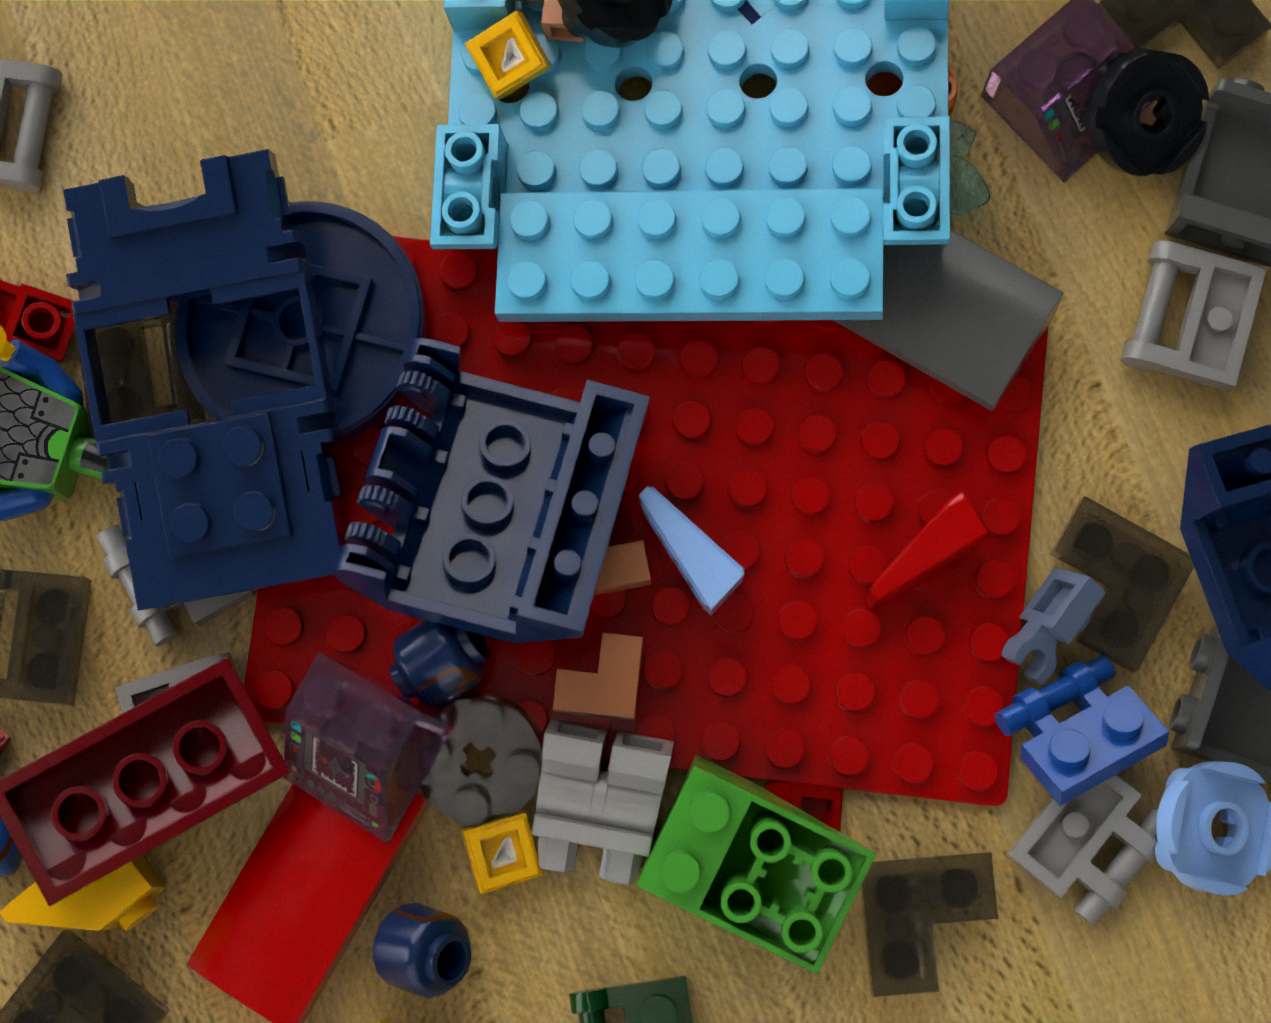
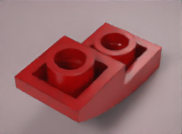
[0,280,75,364]

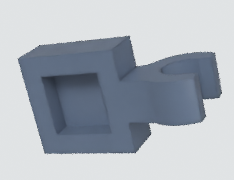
[1001,567,1106,684]

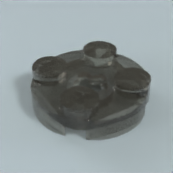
[412,693,544,827]

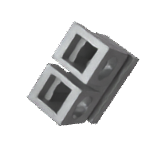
[532,719,674,885]

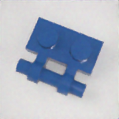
[994,655,1170,806]

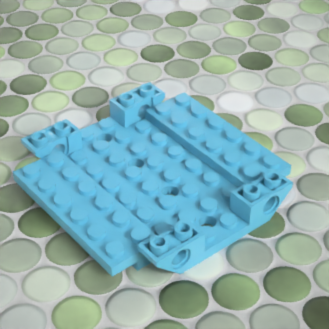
[430,0,950,322]

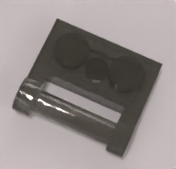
[77,301,207,439]
[0,569,92,706]

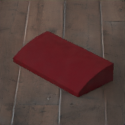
[0,657,291,907]

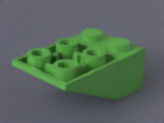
[636,755,876,975]

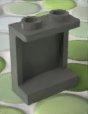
[1164,78,1271,267]
[1169,626,1271,784]

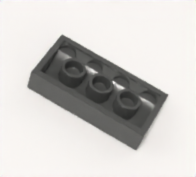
[833,230,1064,412]

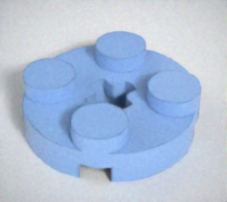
[1155,761,1271,895]

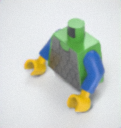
[0,326,110,521]

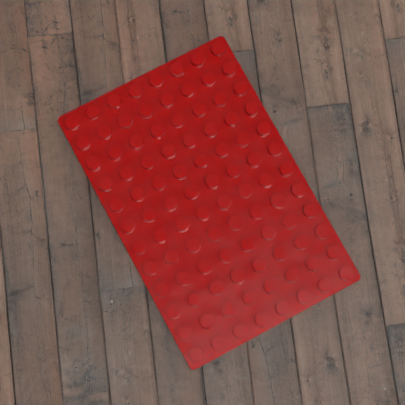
[244,236,1049,806]

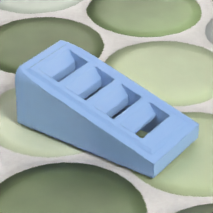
[639,486,745,616]

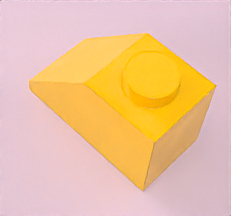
[0,856,167,932]

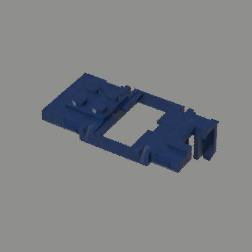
[63,149,345,611]

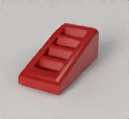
[865,492,988,610]

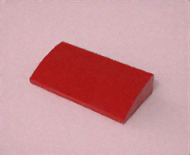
[186,737,432,1023]

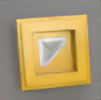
[464,10,553,99]
[460,810,543,895]

